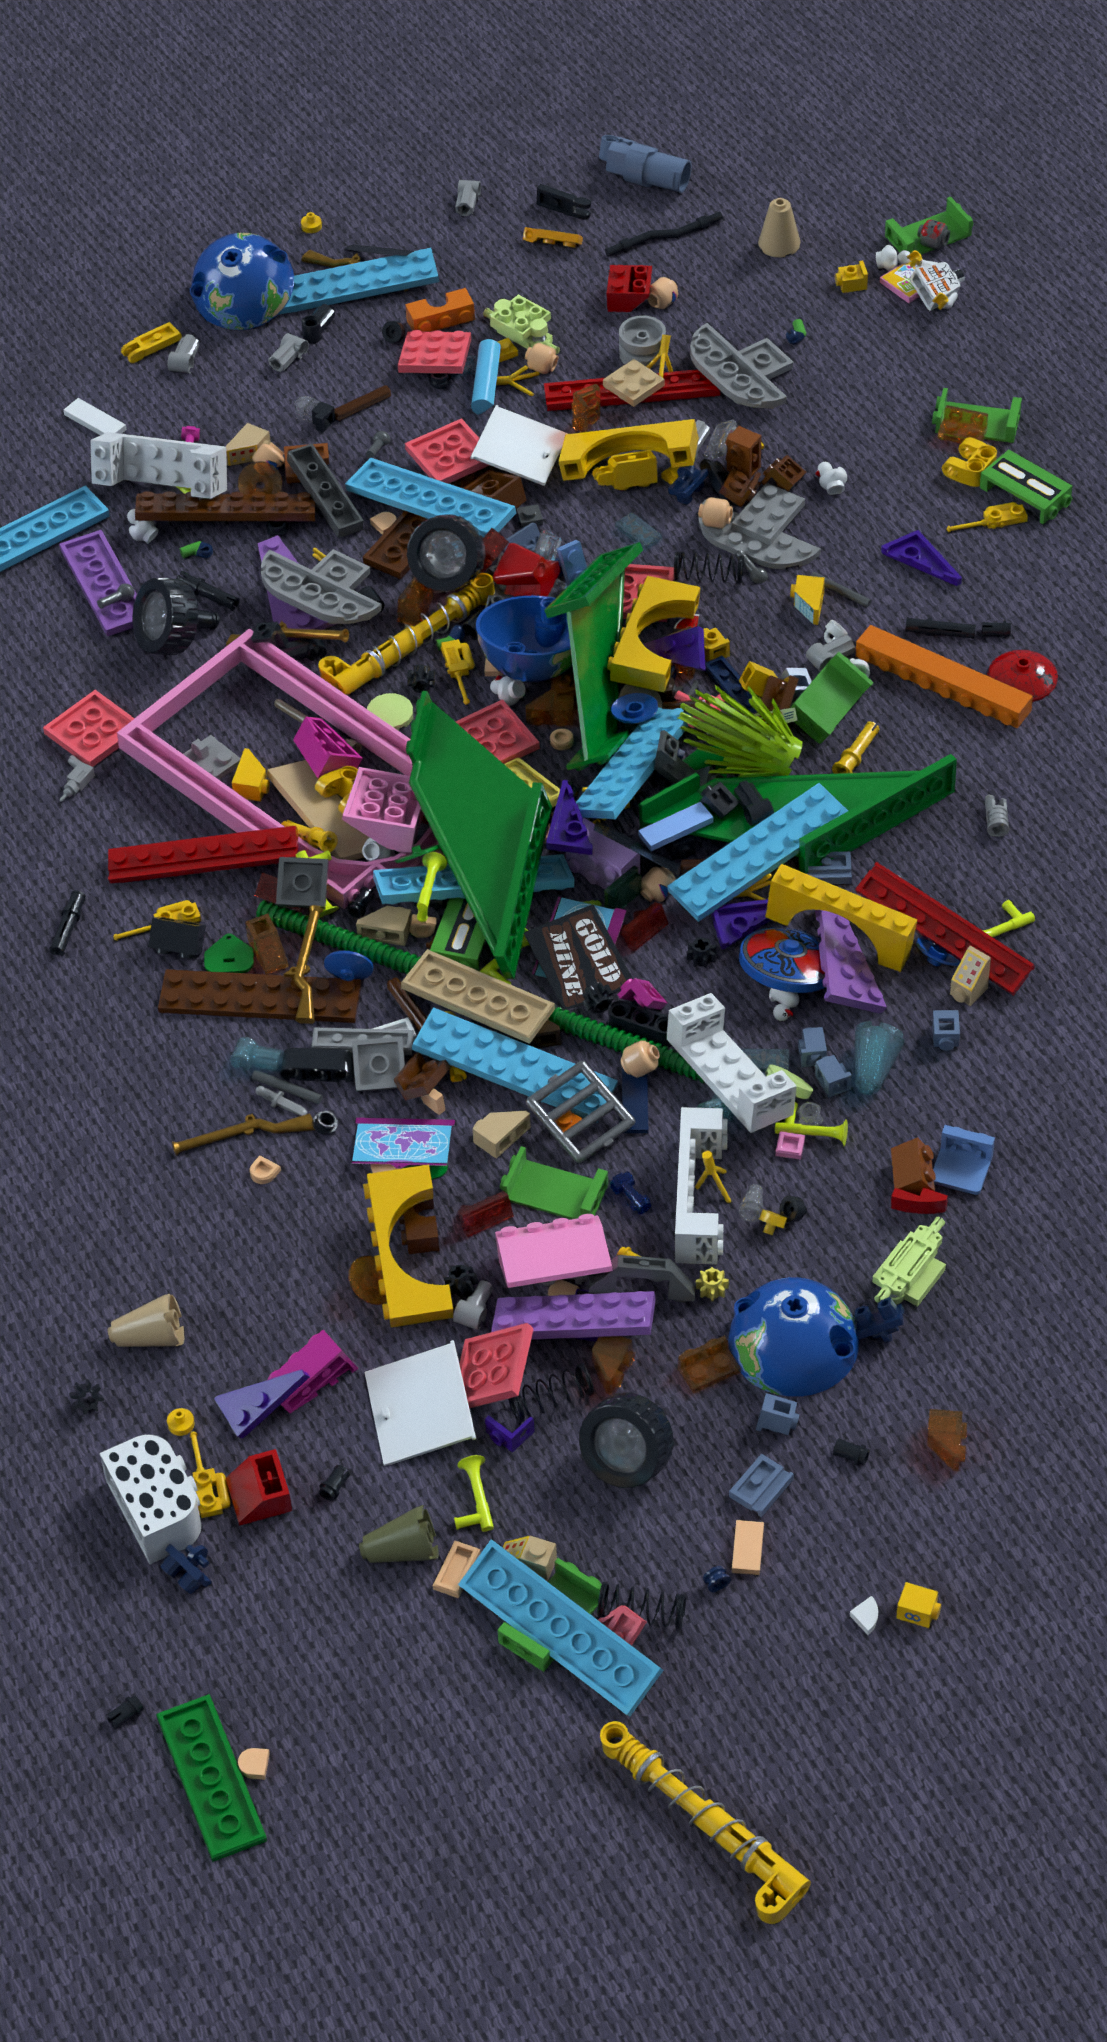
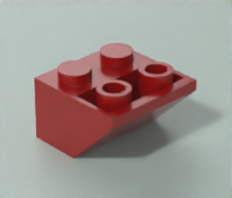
[606,265,652,312]
[226,1449,292,1526]

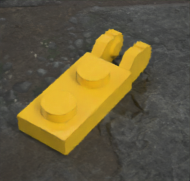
[121,322,182,363]

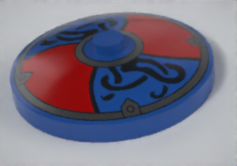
[739,928,825,993]

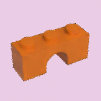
[405,288,475,332]

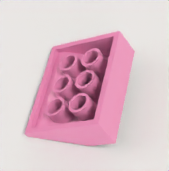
[342,767,424,853]
[495,1214,613,1288]

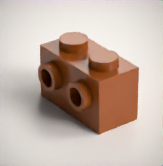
[725,426,761,480]
[891,1137,936,1196]

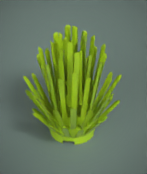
[677,685,802,777]

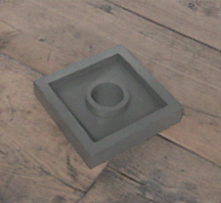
[276,857,329,909]

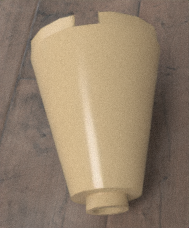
[758,198,800,258]
[108,1294,185,1347]

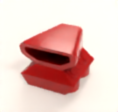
[492,543,560,597]

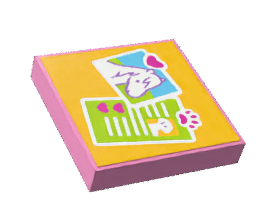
[880,262,920,303]

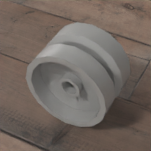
[619,316,666,369]

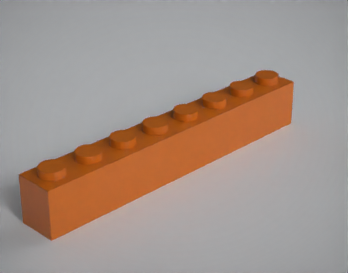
[855,625,1033,728]

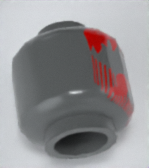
[917,219,950,250]

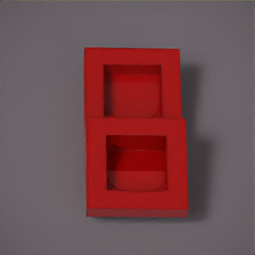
[891,1188,948,1214]

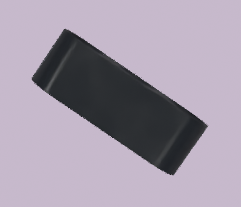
[608,1000,672,1047]
[280,1048,354,1083]

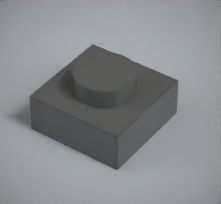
[516,504,543,528]

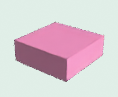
[775,1132,805,1160]

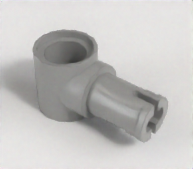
[453,1280,493,1330]

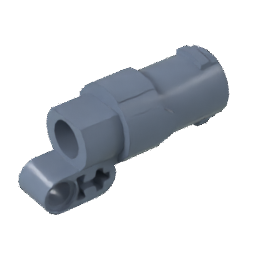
[599,135,692,193]

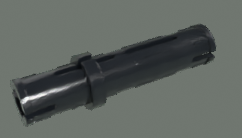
[176,571,240,611]
[905,617,976,639]
[49,890,86,956]

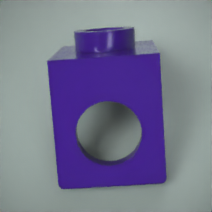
[485,1415,535,1453]

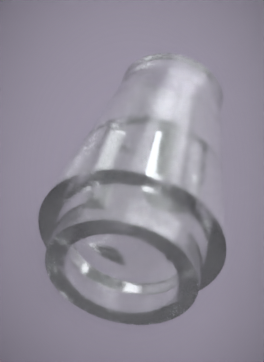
[738,1184,763,1222]

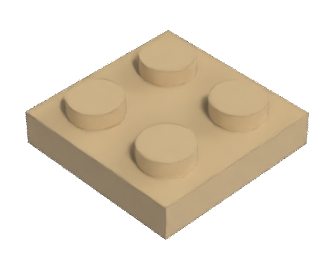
[603,359,665,407]

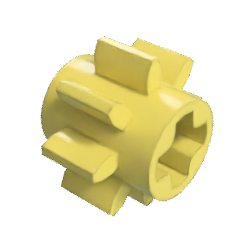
[696,1267,729,1301]

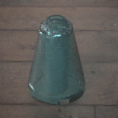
[855,1021,905,1095]

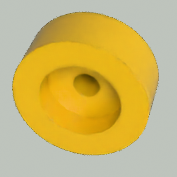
[301,212,322,233]
[759,1209,787,1235]
[167,1408,195,1436]

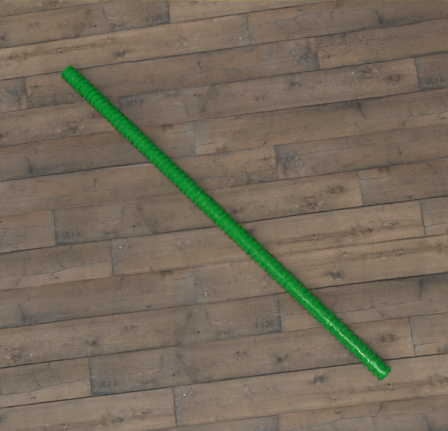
[256,900,705,1083]

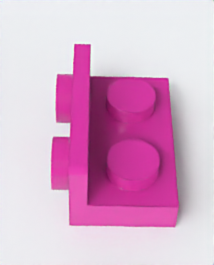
[617,978,668,1010]

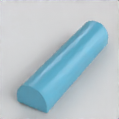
[471,339,501,414]

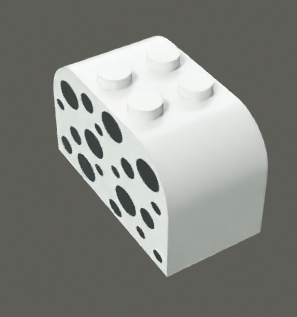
[100,1435,201,1564]

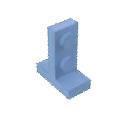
[556,540,587,592]

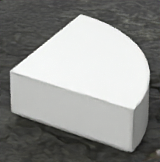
[850,1596,878,1635]

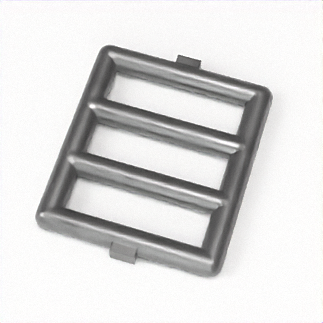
[526,1061,635,1163]

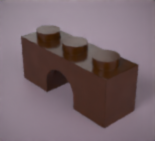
[399,1199,440,1254]

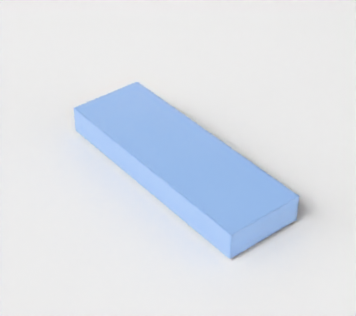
[638,802,713,851]

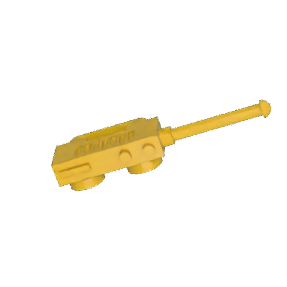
[946,502,1028,532]
[441,639,475,705]
[113,900,201,941]
[189,1431,231,1518]

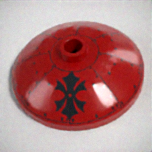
[987,650,1058,702]

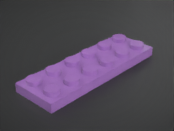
[59,530,137,636]
[491,1291,656,1339]

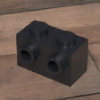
[148,916,206,959]

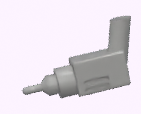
[60,755,95,802]

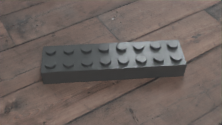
[287,444,364,538]

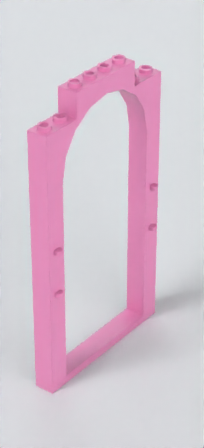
[117,629,445,909]

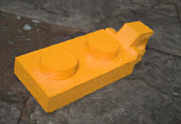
[523,227,583,248]

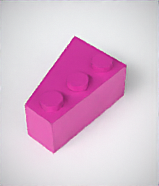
[293,717,363,778]
[268,1330,358,1413]

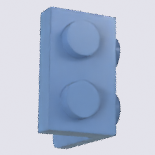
[933,1125,995,1195]

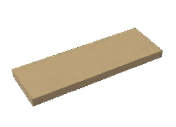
[266,760,369,860]
[401,949,555,1044]

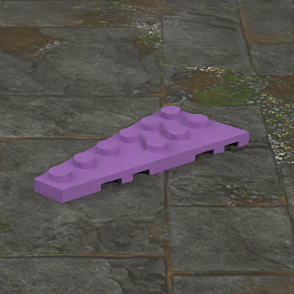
[258,535,338,642]
[815,910,887,1013]

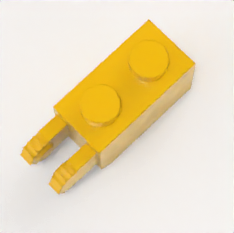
[592,450,658,490]

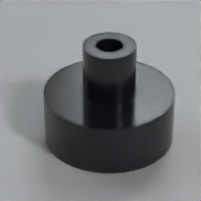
[382,321,405,343]
[779,1196,807,1222]

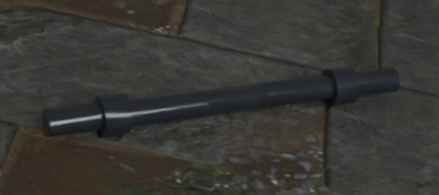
[605,211,723,257]

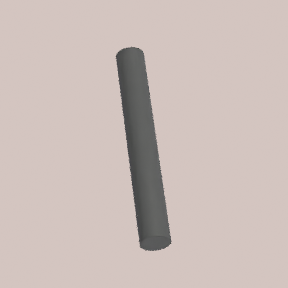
[811,572,872,608]
[252,1070,323,1105]

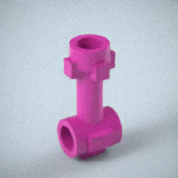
[181,426,200,443]

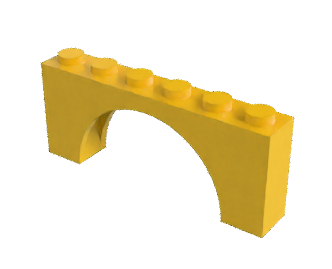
[559,419,699,481]
[607,576,700,692]
[766,864,917,972]
[363,1165,453,1327]

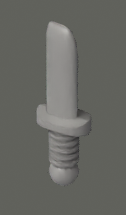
[256,1086,307,1116]

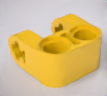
[942,437,997,487]
[315,766,358,814]

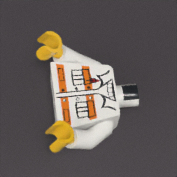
[906,250,965,311]

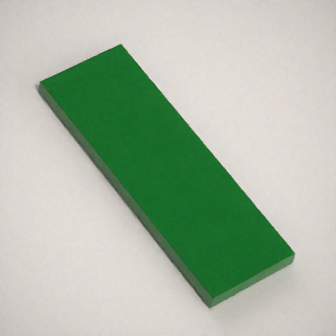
[156,1694,267,1862]

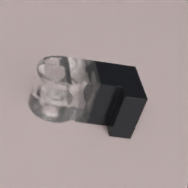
[295,396,336,433]

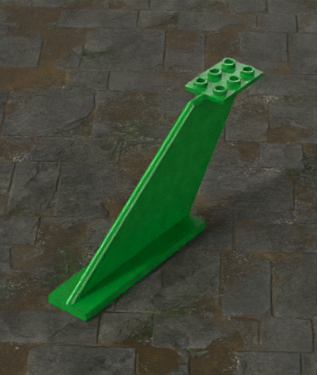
[544,542,643,771]
[406,691,552,979]
[639,754,957,874]

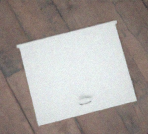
[470,405,568,486]
[365,1340,476,1466]

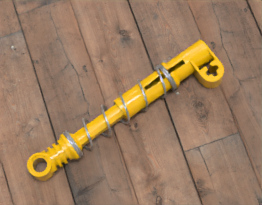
[318,573,495,696]
[600,1721,811,1924]

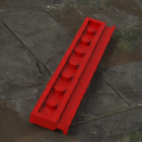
[544,370,720,411]
[108,825,298,883]
[855,862,1035,996]

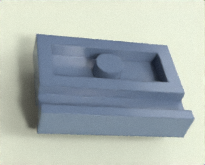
[802,852,852,884]
[729,1454,794,1518]

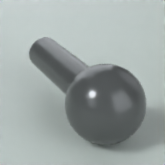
[366,431,391,459]
[734,550,768,583]
[97,583,135,609]

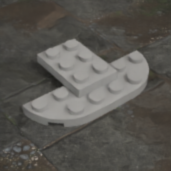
[690,323,794,409]
[698,483,821,569]
[261,549,381,624]

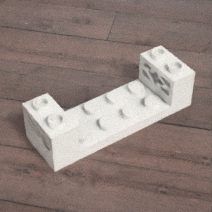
[91,432,227,499]
[667,993,797,1133]
[675,1107,728,1264]

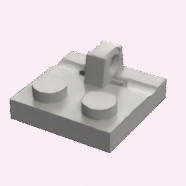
[183,735,241,780]
[352,1036,405,1092]

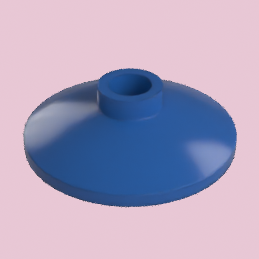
[611,693,658,723]
[916,936,961,966]
[324,951,373,981]

